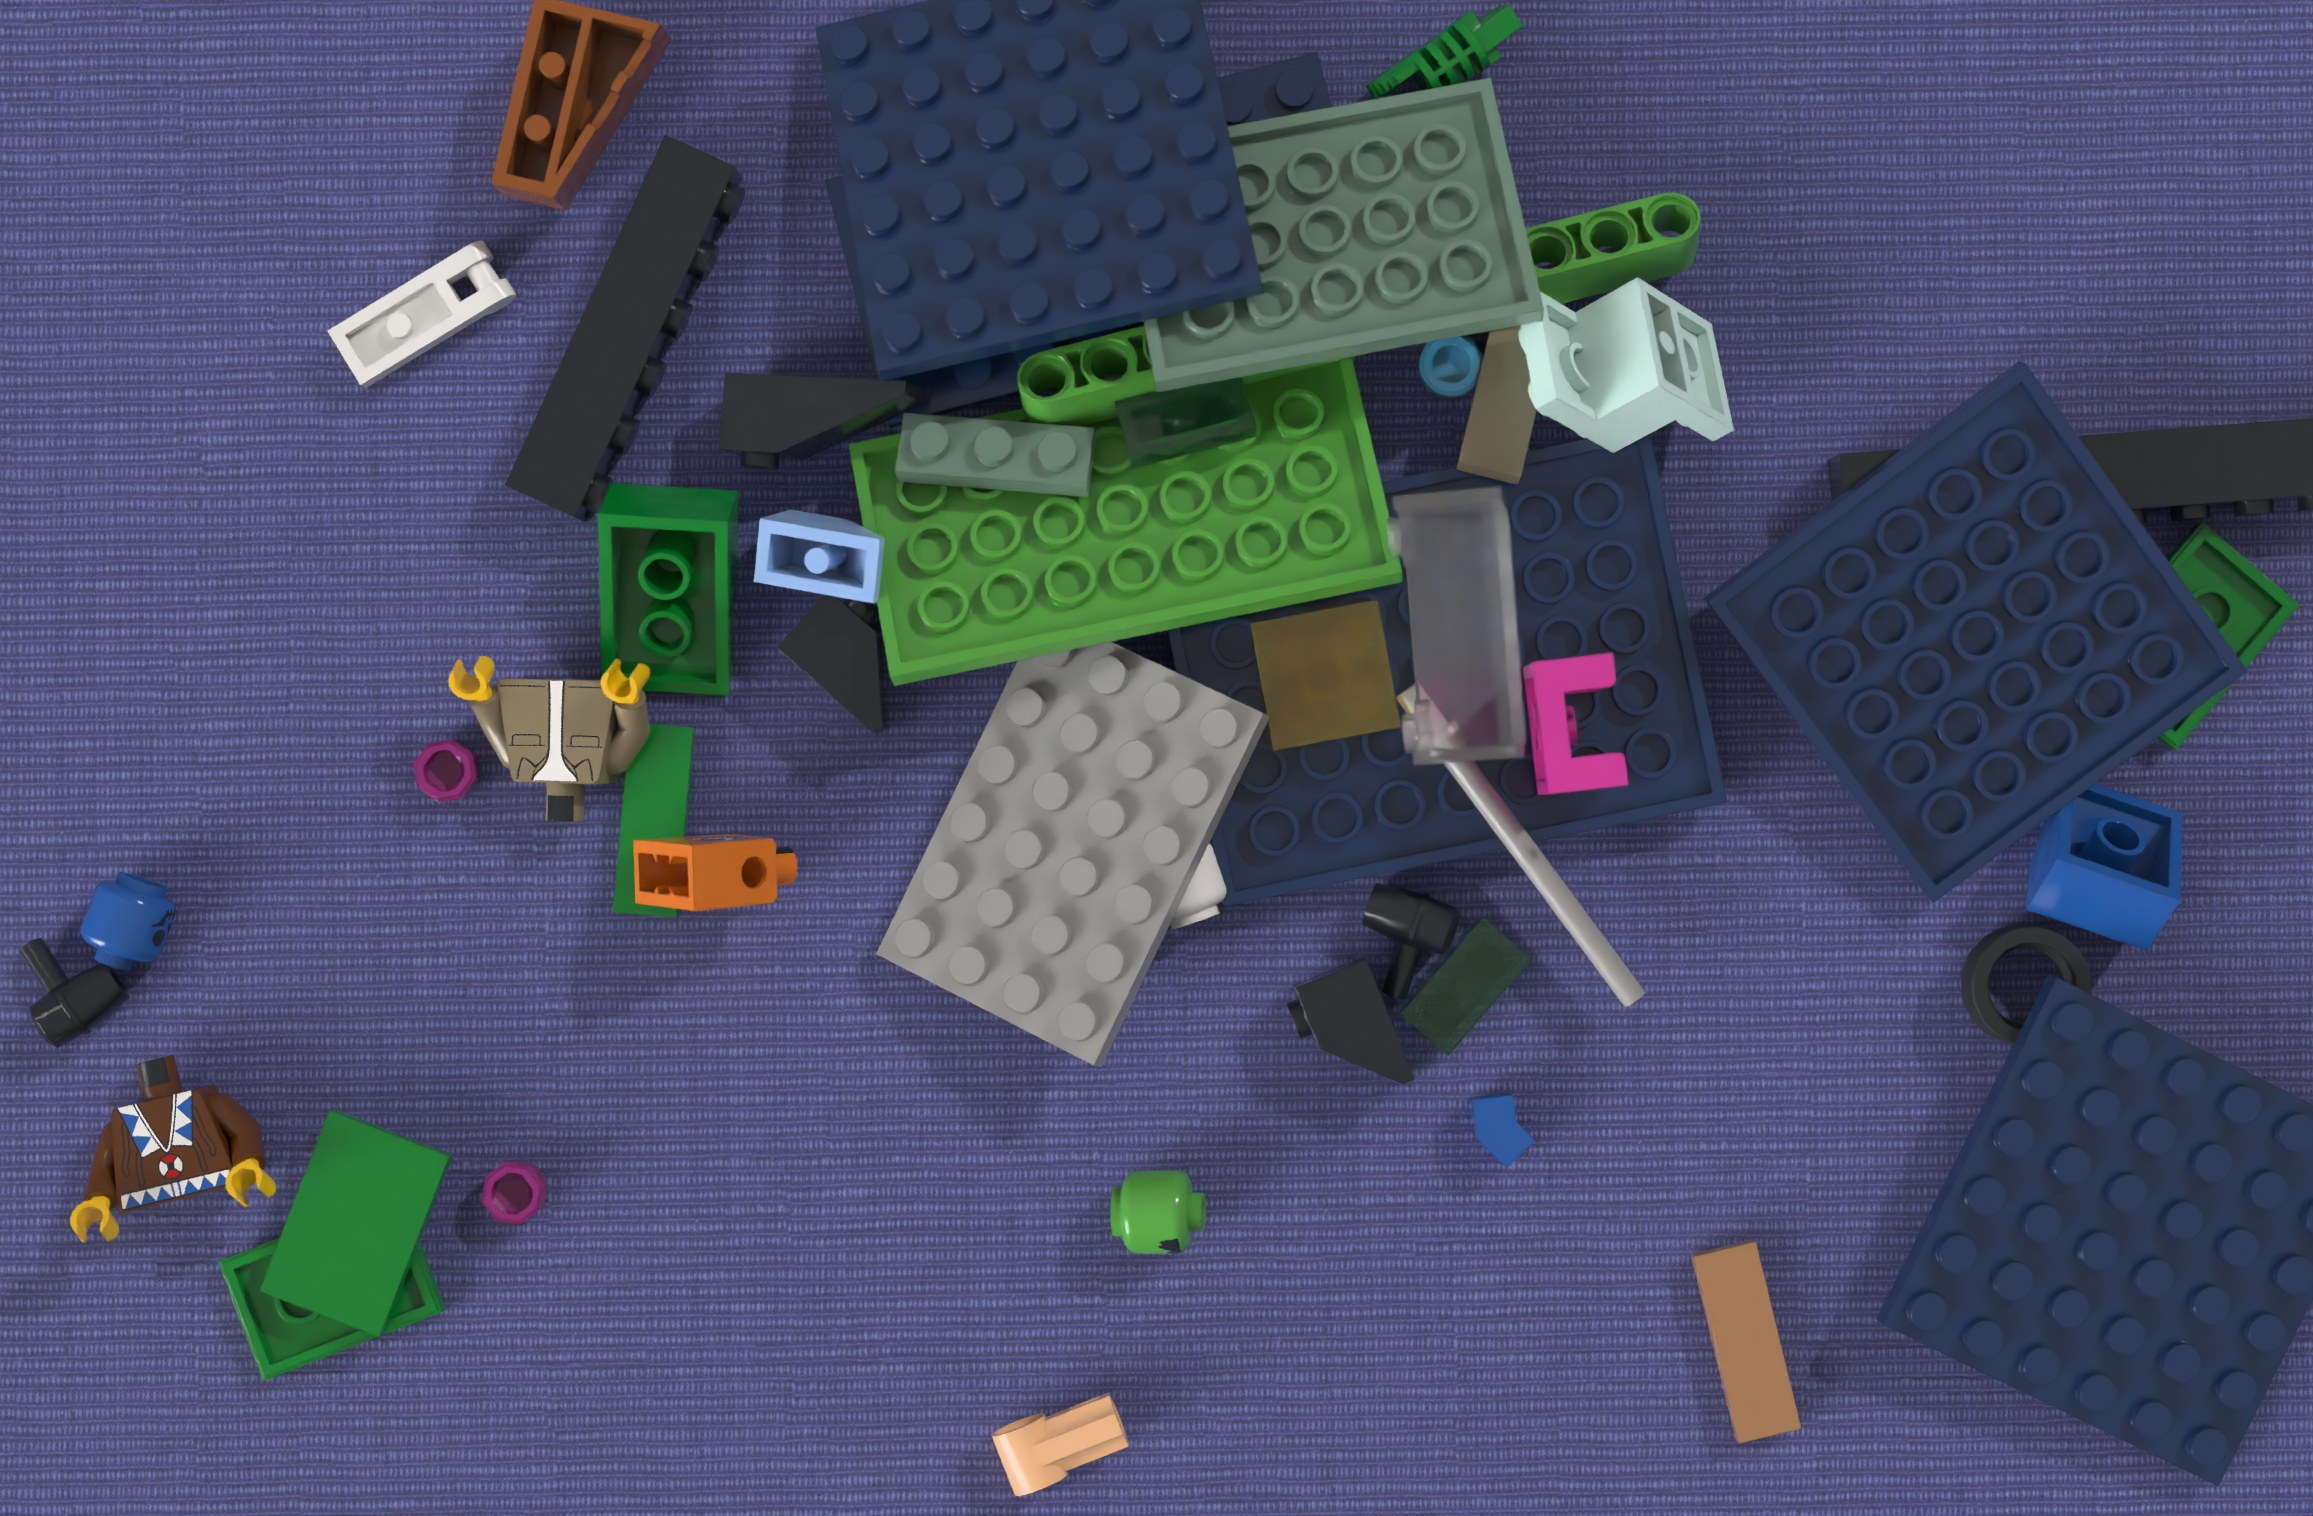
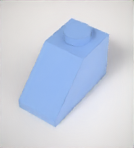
[754,509,885,603]

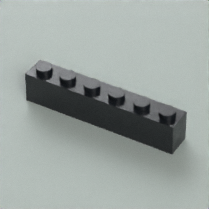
[505,135,746,522]

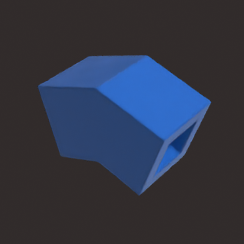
[1470,1092,1535,1168]

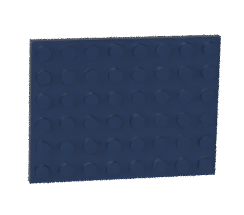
[1168,434,1728,906]

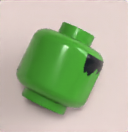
[1110,1170,1206,1254]

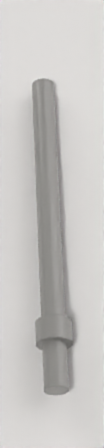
[1396,683,1645,1007]

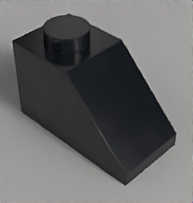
[777,595,887,734]
[1287,957,1415,1084]

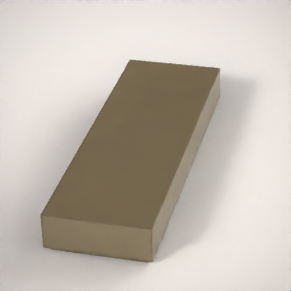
[1456,325,1537,485]

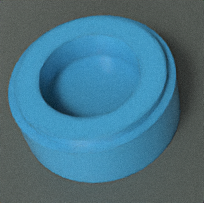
[1418,335,1483,398]

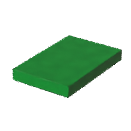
[2156,522,2299,750]
[260,1109,453,1337]
[218,1237,446,1381]

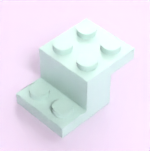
[1518,277,1734,453]

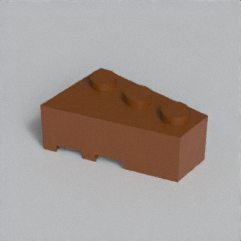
[491,0,672,211]

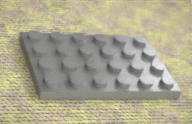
[876,642,1270,1067]

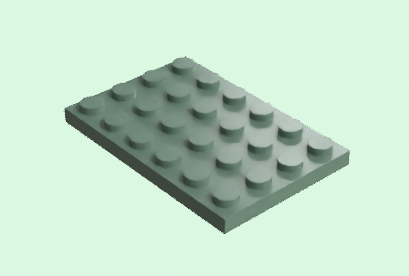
[1143,78,1544,392]

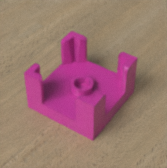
[1523,653,1628,795]

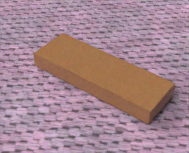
[1691,1239,1801,1444]

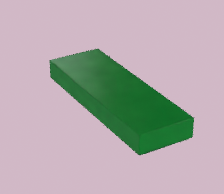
[613,723,696,918]

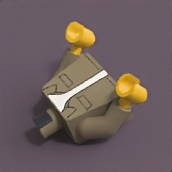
[448,656,651,822]

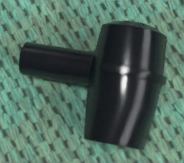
[1362,883,1459,1000]
[20,938,130,1048]

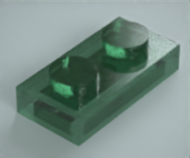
[1115,377,1257,469]
[1398,917,1532,1056]

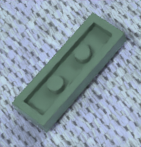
[895,413,1096,497]

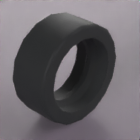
[1961,925,2092,1045]

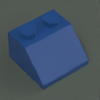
[2026,784,2183,951]

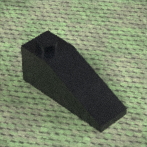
[719,373,928,470]

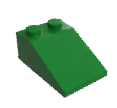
[598,483,738,696]

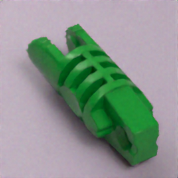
[1365,5,1522,99]

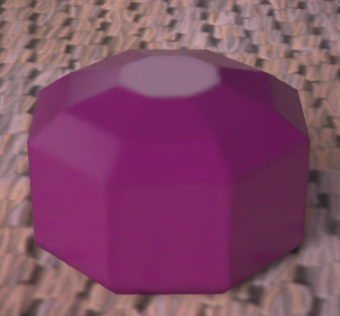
[414,740,480,802]
[481,1160,548,1224]

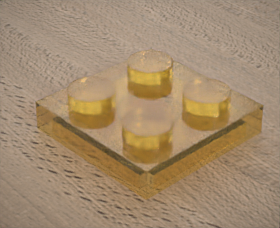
[1250,600,1401,751]

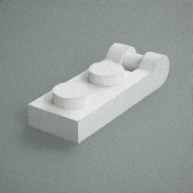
[328,240,517,388]

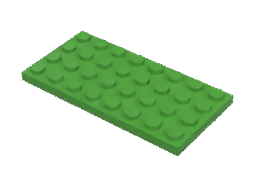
[848,357,1402,686]

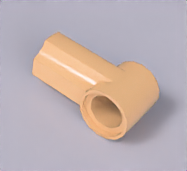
[991,1392,1129,1496]

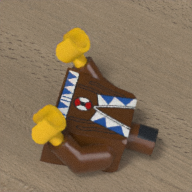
[70,1055,277,1243]

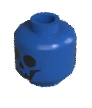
[80,872,176,971]

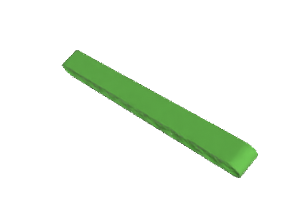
[1017,192,1701,427]

